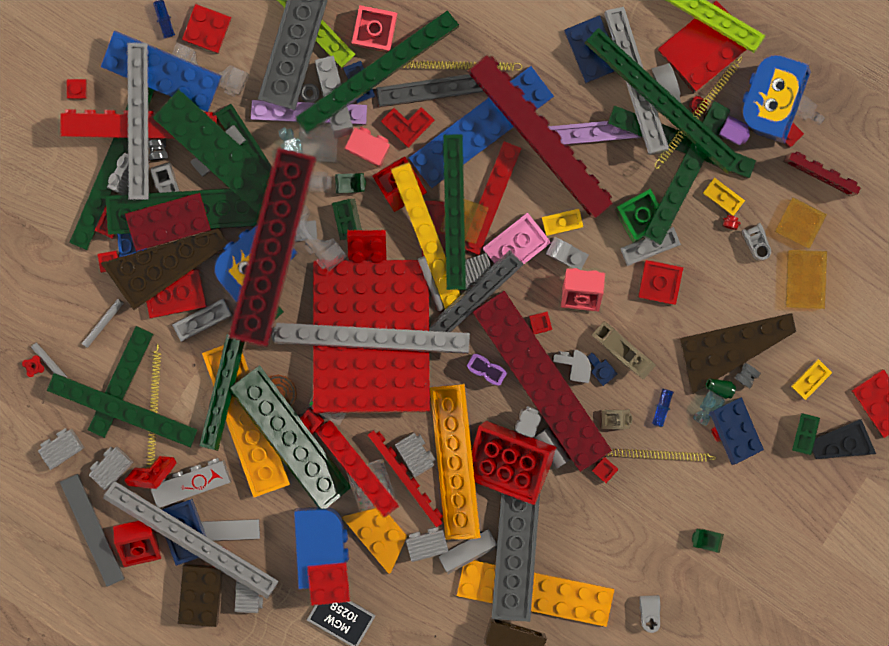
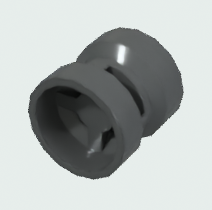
[148,139,168,160]
[735,362,761,389]

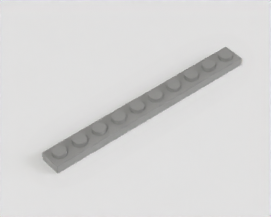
[275,323,470,354]
[103,481,278,599]

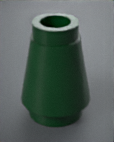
[706,378,736,399]

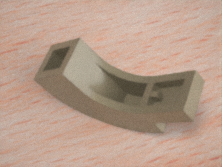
[592,321,656,380]

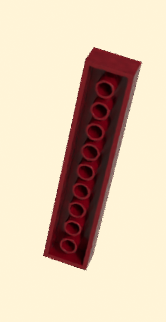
[467,55,613,218]
[229,147,317,347]
[472,291,612,472]

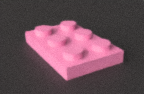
[482,213,551,264]

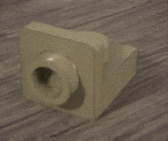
[602,409,632,429]

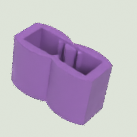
[719,115,750,146]
[467,354,507,385]

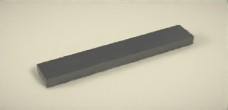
[376,74,484,107]
[429,250,524,332]
[60,474,125,587]

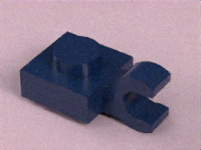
[587,353,617,386]

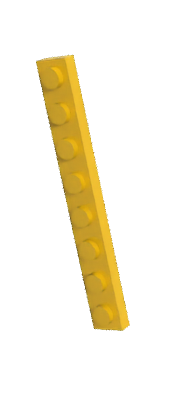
[391,162,461,309]

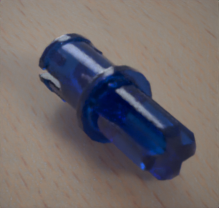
[153,0,175,39]
[652,388,674,427]

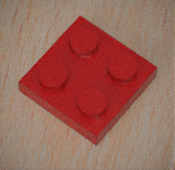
[182,4,232,54]
[347,230,387,263]
[638,260,684,305]
[308,562,350,605]

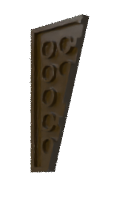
[101,228,229,310]
[680,313,796,394]

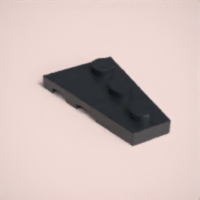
[812,419,876,459]

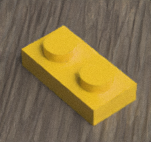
[703,178,745,216]
[542,209,583,236]
[791,359,832,400]

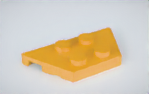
[342,508,407,574]

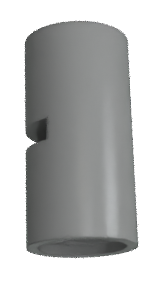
[533,427,570,469]

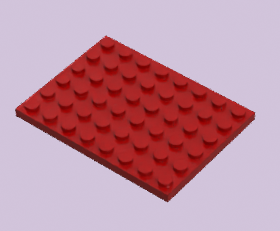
[313,260,430,413]

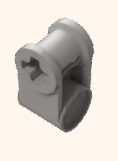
[742,223,771,261]
[639,595,660,633]

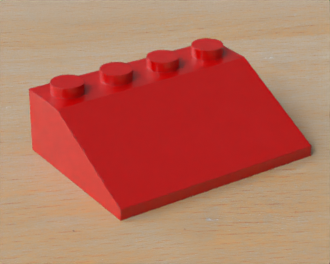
[657,0,747,93]
[472,421,556,505]

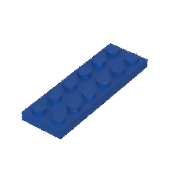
[101,30,222,112]

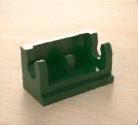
[332,199,362,241]
[792,413,821,455]

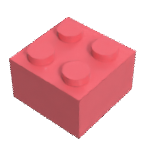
[352,5,398,52]
[345,126,390,168]
[561,268,605,312]

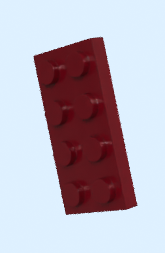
[783,151,861,196]
[125,192,211,251]

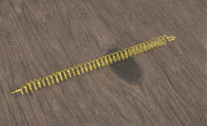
[655,57,742,168]
[403,60,522,71]
[146,344,161,489]
[608,448,716,462]

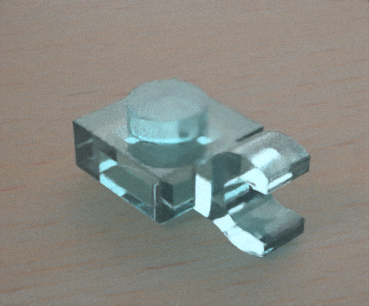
[279,127,303,153]
[693,391,725,426]

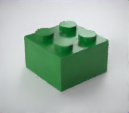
[615,189,659,243]

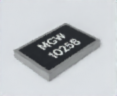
[307,600,376,646]

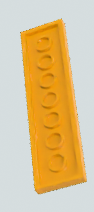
[202,345,290,497]
[430,384,480,540]
[457,560,614,627]

